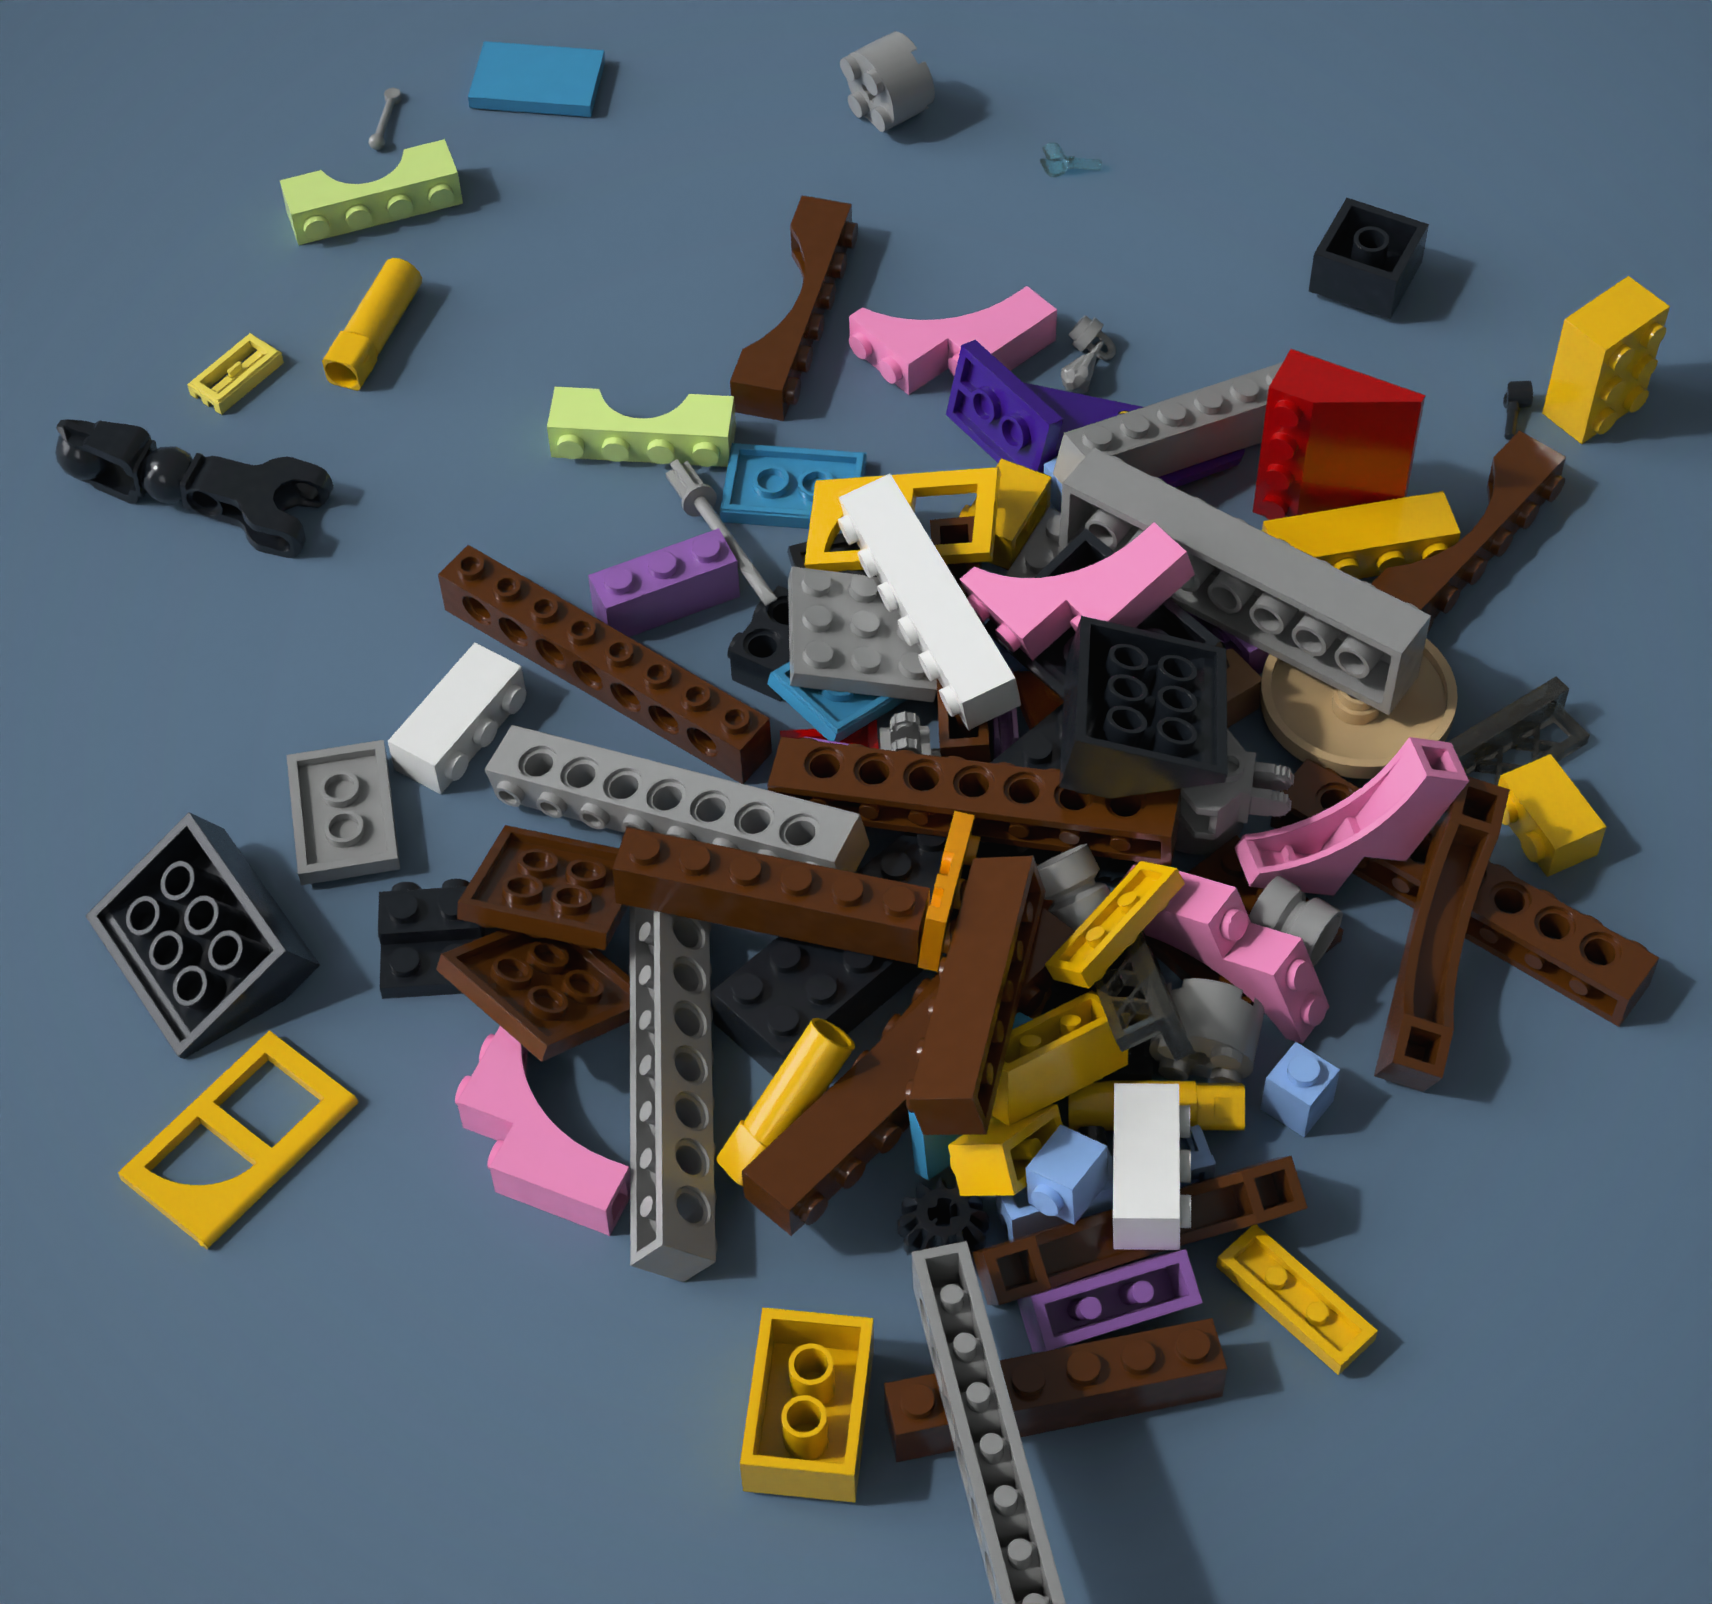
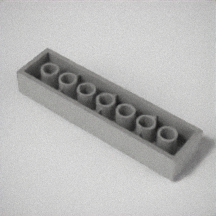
[1059,448,1431,715]

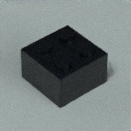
[1309,198,1429,319]

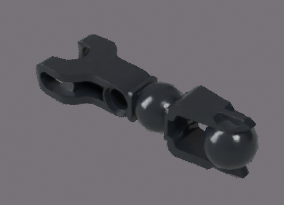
[55,419,334,558]

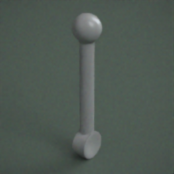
[369,88,401,150]

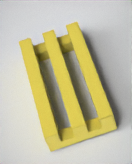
[187,333,284,415]

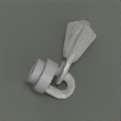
[1061,315,1116,394]

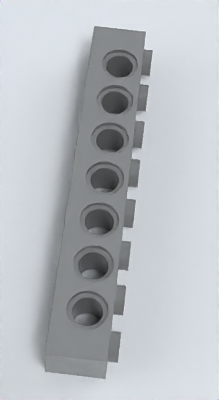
[484,725,870,873]
[630,906,718,1282]
[912,1241,1066,1604]

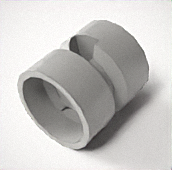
[1037,844,1111,931]
[1249,876,1343,967]

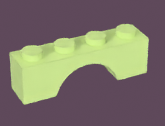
[280,139,463,246]
[547,387,736,467]

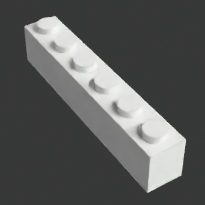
[838,473,1021,731]

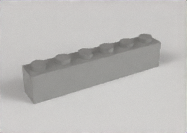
[1053,362,1283,485]

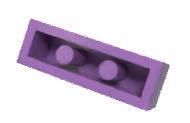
[588,528,740,637]
[1017,1249,1203,1352]

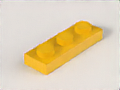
[1045,861,1185,989]
[1216,1224,1378,1375]

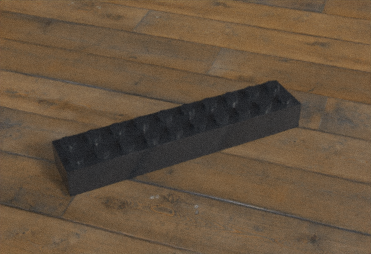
[711,702,1080,1077]

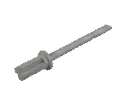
[665,459,777,606]

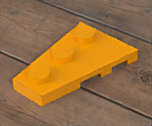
[918,811,981,972]

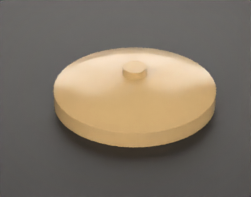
[1260,638,1458,779]

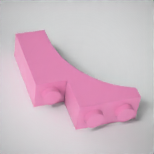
[849,286,1057,395]
[960,522,1195,661]
[1234,737,1469,896]
[1114,862,1330,1044]
[455,1026,630,1236]

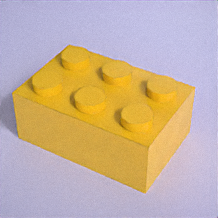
[1542,276,1670,444]
[740,1307,874,1503]

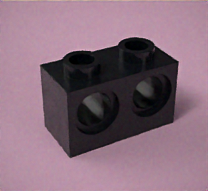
[727,585,790,702]

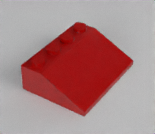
[1253,349,1426,520]

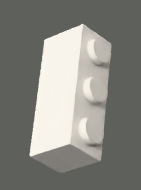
[388,643,526,794]
[1113,1083,1191,1250]

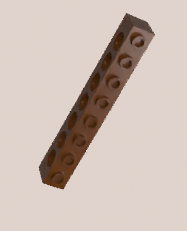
[438,545,772,784]
[767,737,1181,866]
[1270,759,1659,1027]

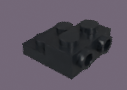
[378,879,485,999]

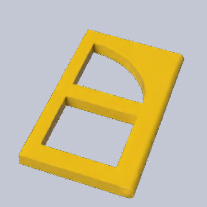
[804,467,1001,572]
[118,1030,359,1249]

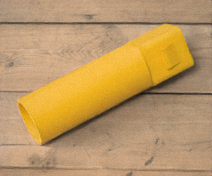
[322,258,422,391]
[715,1018,855,1186]
[1068,1080,1245,1131]

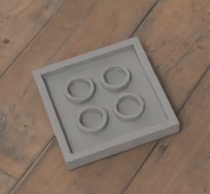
[788,567,937,702]

